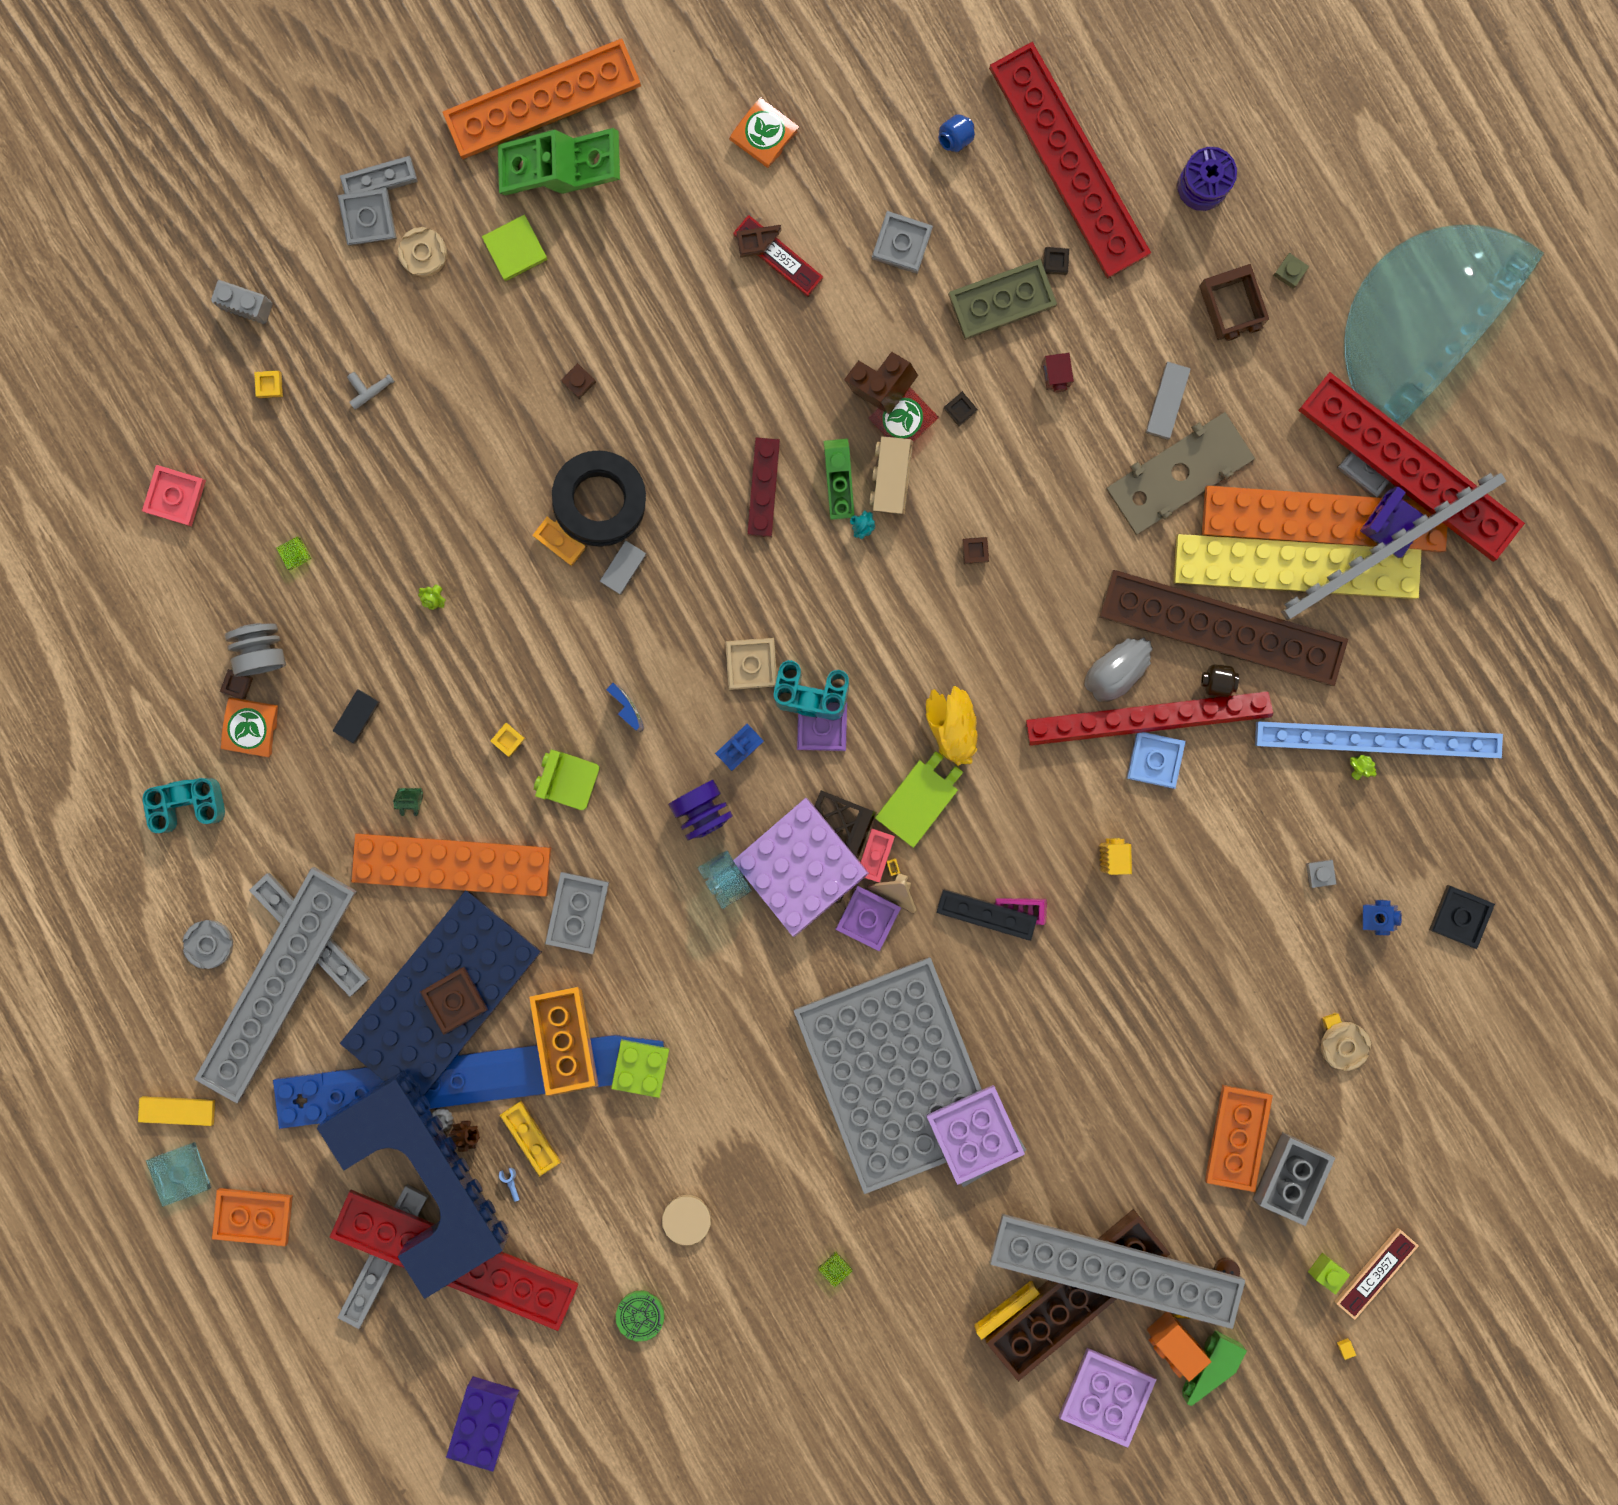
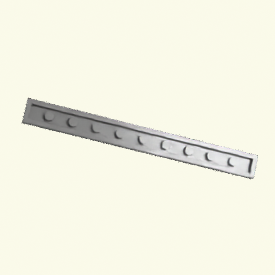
[1281,473,1506,620]

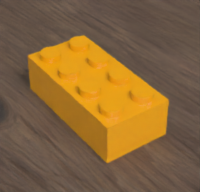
[529,987,599,1096]

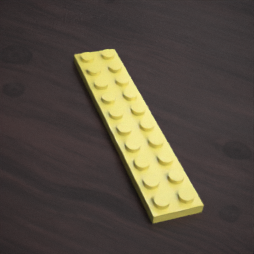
[1173,534,1421,599]

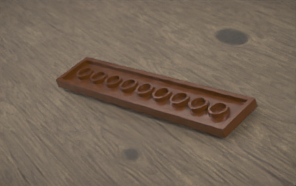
[1099,570,1348,686]

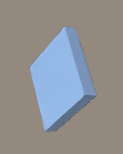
[1126,732,1186,789]

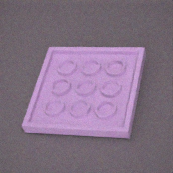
[733,798,869,937]

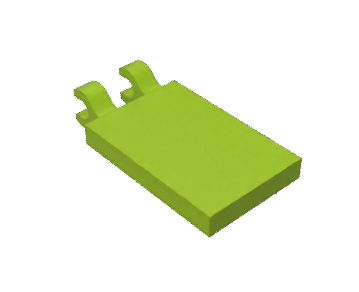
[875,751,963,848]

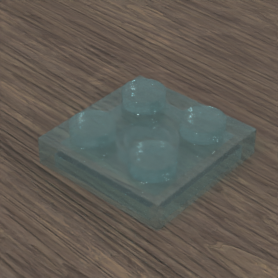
[146,1142,212,1207]

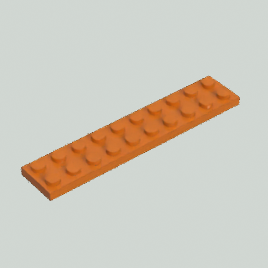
[1202,485,1447,552]

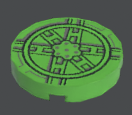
[616,1290,665,1342]

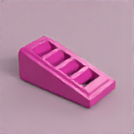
[996,898,1047,925]

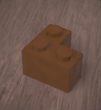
[844,351,918,415]

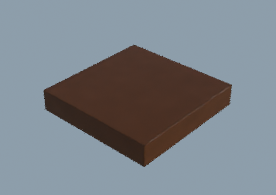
[420,967,488,1035]

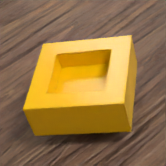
[254,371,283,398]
[490,723,526,757]

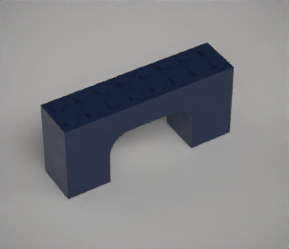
[317,1070,509,1299]

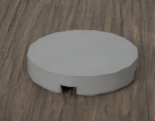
[183,920,233,969]

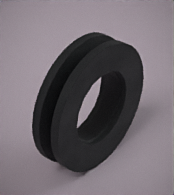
[552,450,646,547]

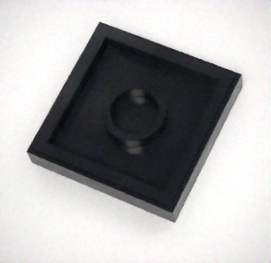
[1429,885,1495,949]

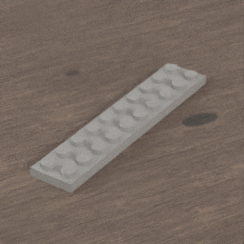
[194,867,357,1103]
[989,1214,1245,1329]

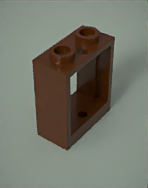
[1199,264,1269,341]

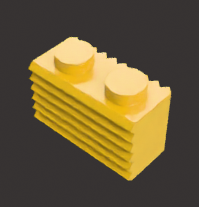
[1099,838,1132,875]

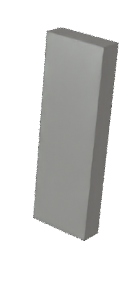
[340,156,418,194]
[1145,362,1191,440]

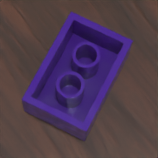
[446,1376,519,1472]

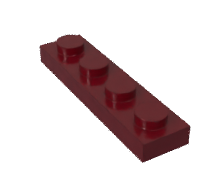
[748,437,780,537]

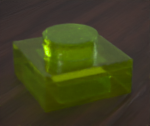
[276,536,311,570]

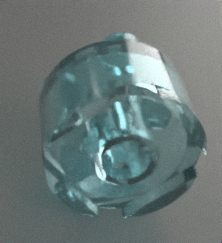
[697,850,752,909]

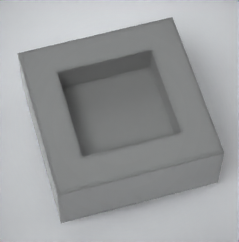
[1306,860,1336,888]

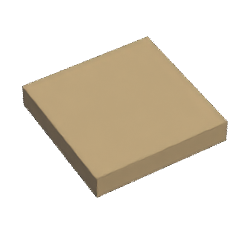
[725,638,777,690]

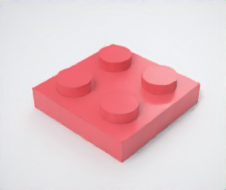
[142,465,206,527]

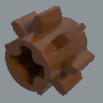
[448,1121,480,1152]

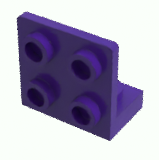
[1360,487,1423,558]

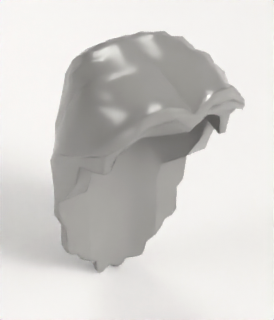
[1084,638,1152,702]

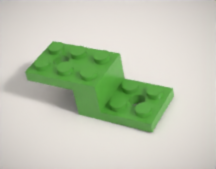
[498,128,620,196]

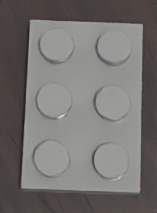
[545,872,610,954]

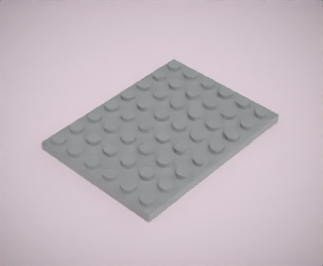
[793,957,982,1194]

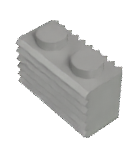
[211,280,273,324]

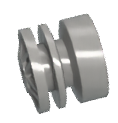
[224,623,286,677]

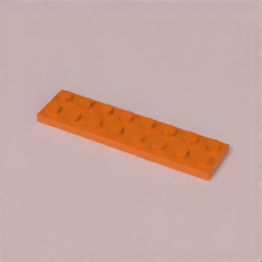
[442,38,641,160]
[351,833,551,896]

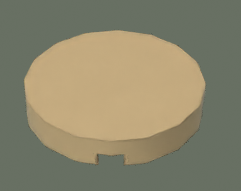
[398,227,448,278]
[1321,1022,1371,1071]
[662,1195,711,1245]

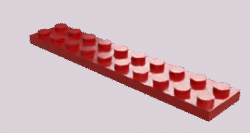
[989,41,1151,279]
[1298,372,1525,562]
[329,1190,578,1331]

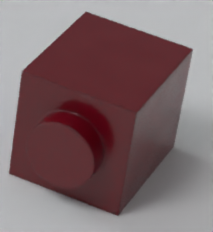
[1042,352,1074,392]

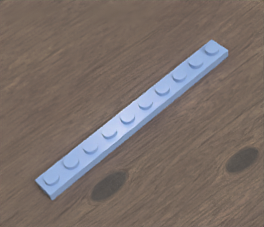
[1255,722,1503,758]

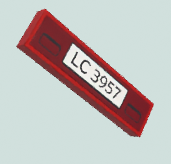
[733,215,823,297]

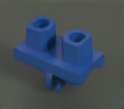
[715,723,764,771]

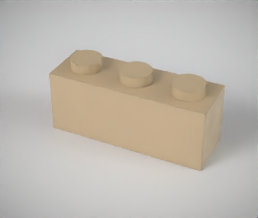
[870,436,913,514]

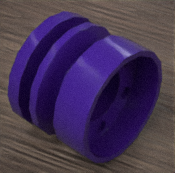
[1177,147,1237,211]
[668,780,733,841]

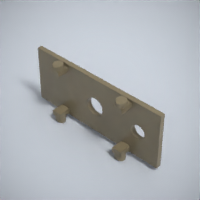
[1106,412,1255,535]

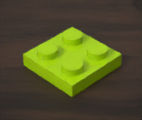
[611,1039,669,1098]

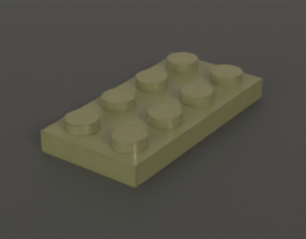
[948,259,1057,340]

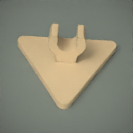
[867,874,916,913]

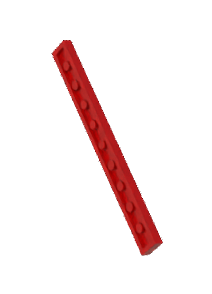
[1026,691,1273,746]

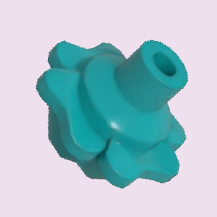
[850,511,875,539]

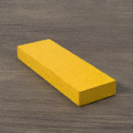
[138,1096,215,1126]
[499,1101,561,1177]
[974,1281,1040,1340]

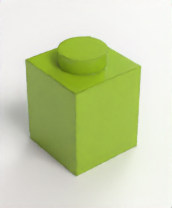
[1308,1253,1350,1295]

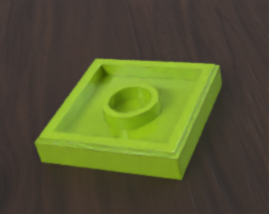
[481,214,548,282]

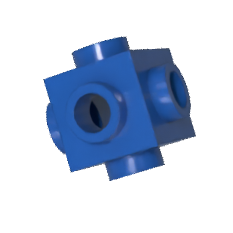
[1363,900,1402,935]

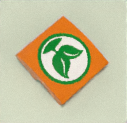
[729,98,799,168]
[221,697,278,757]

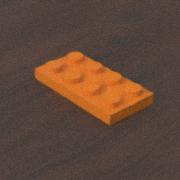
[1205,1085,1273,1192]

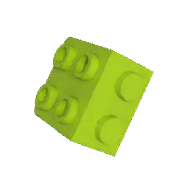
[533,749,600,810]

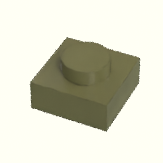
[1273,253,1309,289]

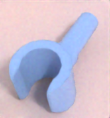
[499,1168,520,1202]

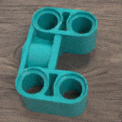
[774,660,849,720]
[142,778,225,833]

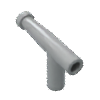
[347,372,395,410]

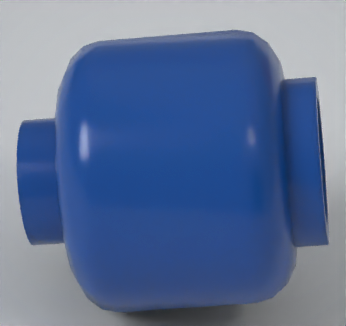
[938,114,975,152]

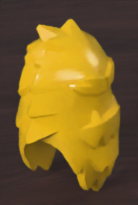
[926,686,978,766]

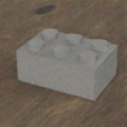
[1253,1132,1335,1226]

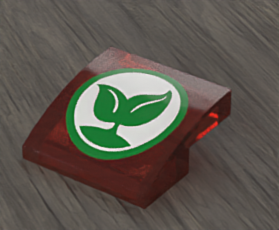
[868,387,940,443]

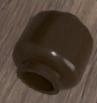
[1201,664,1239,698]

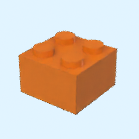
[1147,1312,1211,1382]

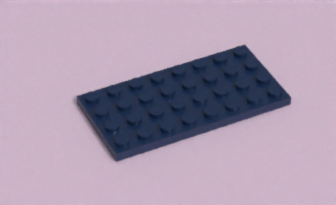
[339,890,542,1096]

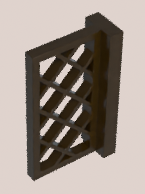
[814,790,877,903]

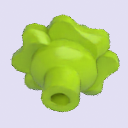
[418,585,446,610]
[1350,755,1377,780]

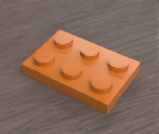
[212,1188,293,1246]

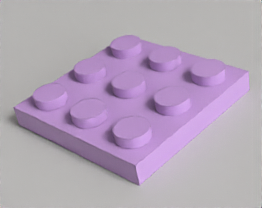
[926,1085,1025,1185]
[1059,1348,1157,1448]

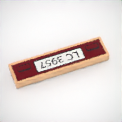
[1334,1228,1419,1320]

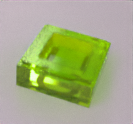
[818,1251,853,1288]

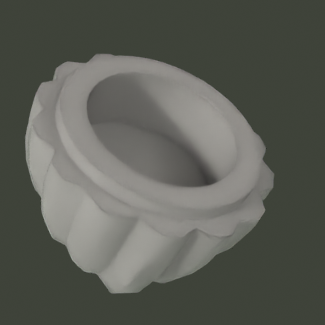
[432,1108,453,1131]

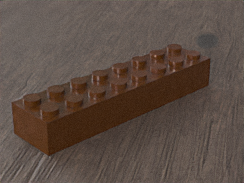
[985,1209,1170,1382]

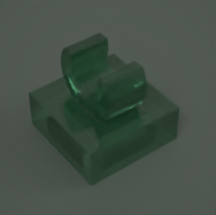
[393,788,423,816]

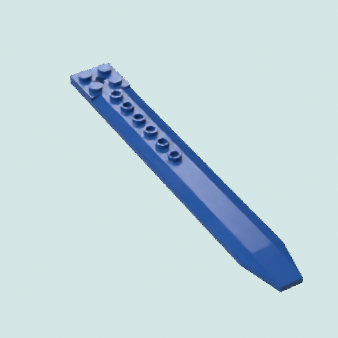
[273,1035,667,1129]

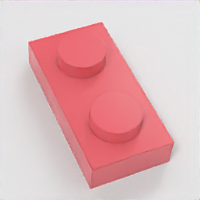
[860,828,895,883]

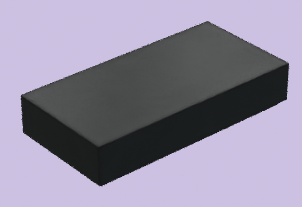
[333,689,380,744]

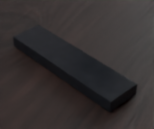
[936,889,1038,941]

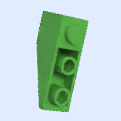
[823,439,854,520]
[1182,1330,1247,1406]

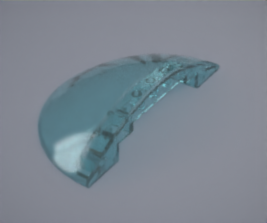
[1344,225,1544,426]

